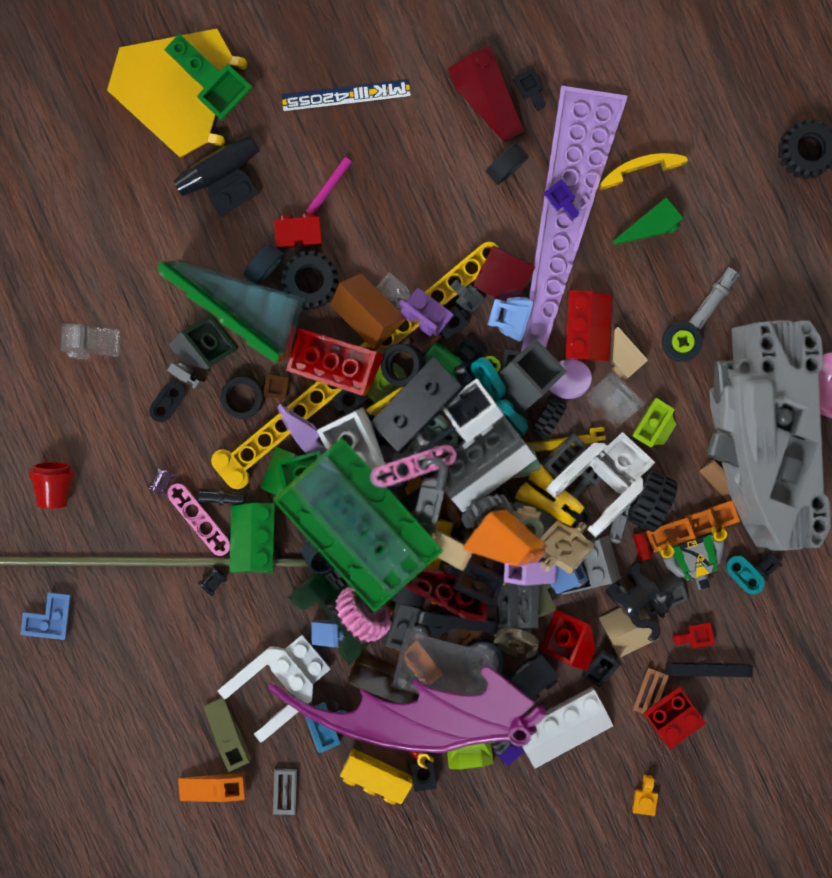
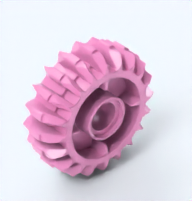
[335,585,392,642]

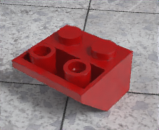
[643,686,706,750]

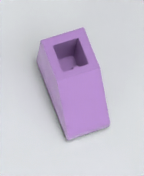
[504,558,557,585]

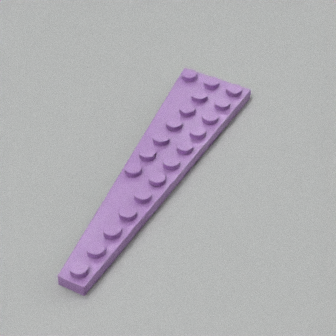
[521,86,628,352]

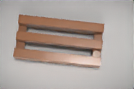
[632,667,669,714]

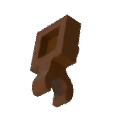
[403,327,441,359]

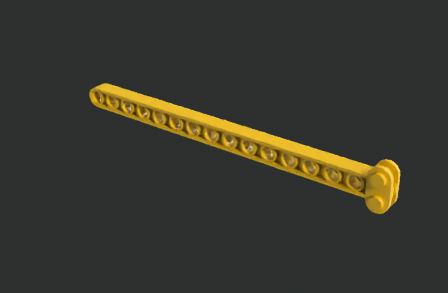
[211,242,499,489]

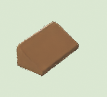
[699,460,732,501]

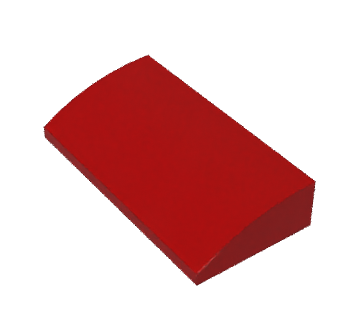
[286,328,384,396]

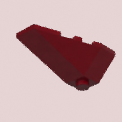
[448,46,524,142]
[404,567,487,622]

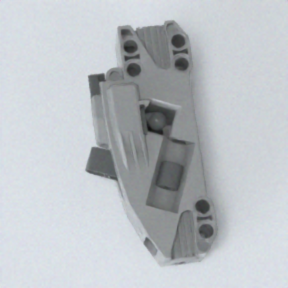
[706,320,830,550]

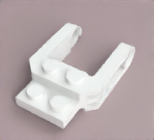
[546,432,655,537]
[218,634,331,743]

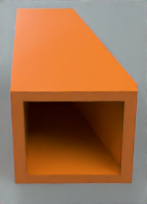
[463,510,547,567]

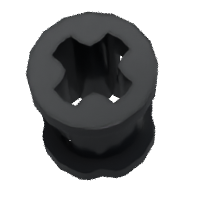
[753,551,783,581]
[198,566,228,596]

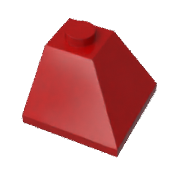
[539,609,595,671]

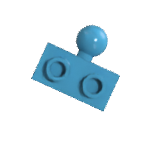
[305,702,347,753]

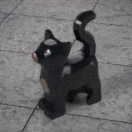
[605,562,674,642]

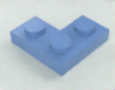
[20,592,72,640]

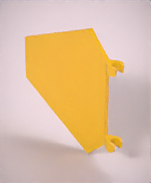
[107,29,248,158]

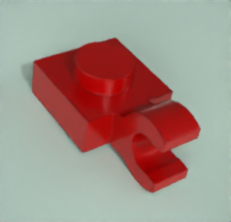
[672,622,715,649]

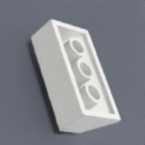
[521,686,613,768]

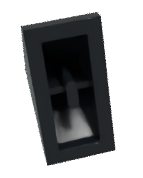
[581,646,622,688]

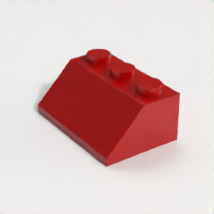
[564,290,612,362]

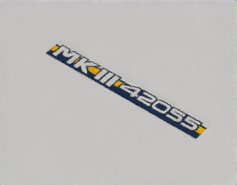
[282,79,410,111]

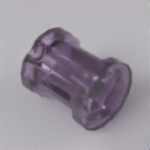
[147,467,175,495]

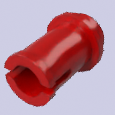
[632,531,654,561]

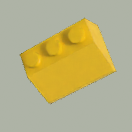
[340,748,413,805]

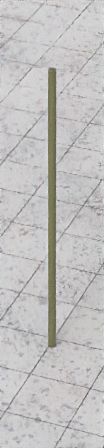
[0,557,320,567]

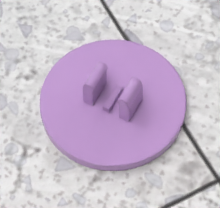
[549,359,592,399]

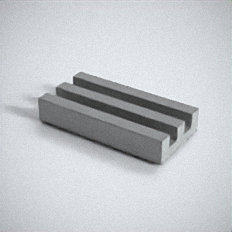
[273,768,297,815]

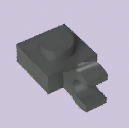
[450,280,485,316]

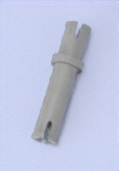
[689,267,740,330]

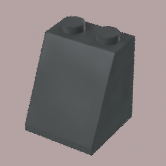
[498,339,567,415]

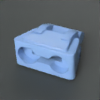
[488,297,533,342]

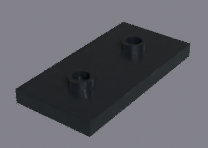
[370,357,464,454]

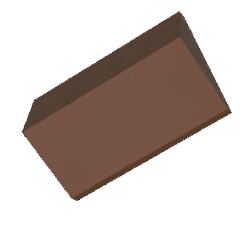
[330,274,406,351]

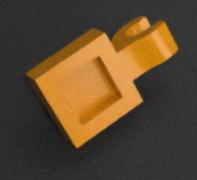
[632,774,658,816]

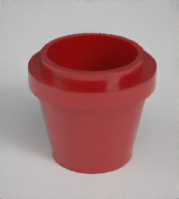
[29,462,75,509]

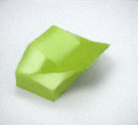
[631,398,677,448]
[447,742,494,769]

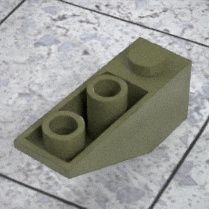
[203,697,252,772]

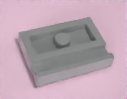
[167,362,204,390]

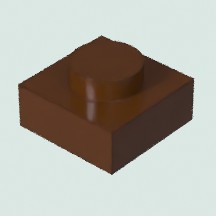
[263,374,290,400]

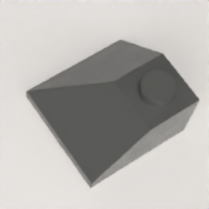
[169,315,238,369]

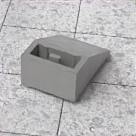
[549,535,621,598]

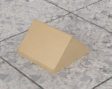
[599,607,658,658]

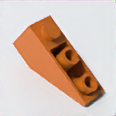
[178,772,247,802]

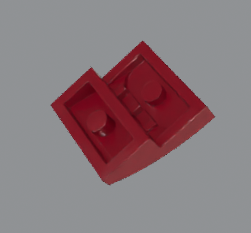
[472,246,536,301]

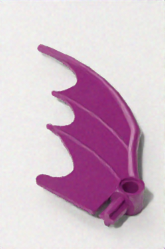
[268,666,548,753]

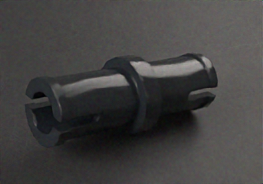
[198,488,244,506]

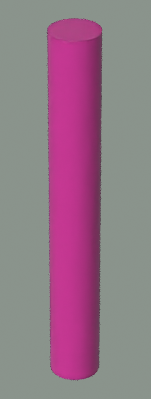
[306,157,352,214]

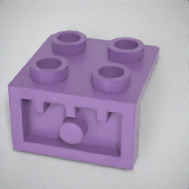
[399,287,454,337]

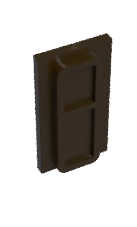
[346,653,420,704]

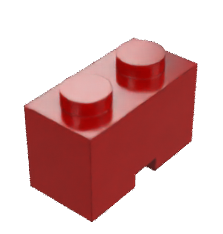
[274,213,322,250]

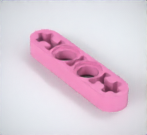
[370,445,456,488]
[167,483,230,556]

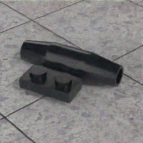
[174,136,260,216]

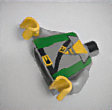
[657,525,727,590]

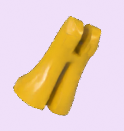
[515,464,584,526]

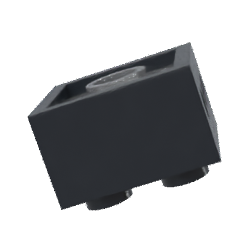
[505,650,559,702]

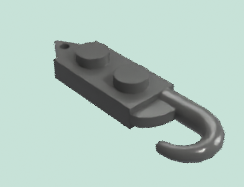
[413,458,448,533]

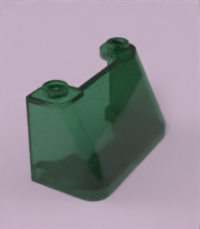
[288,572,372,665]

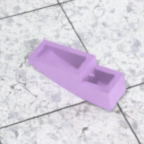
[278,404,327,455]

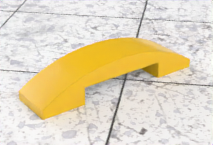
[598,153,688,190]

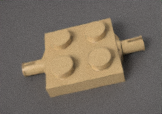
[540,520,595,575]

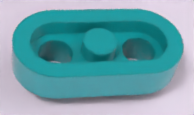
[471,358,506,401]
[495,399,528,436]
[725,555,765,594]

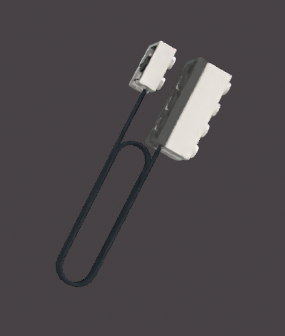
[302,379,536,574]

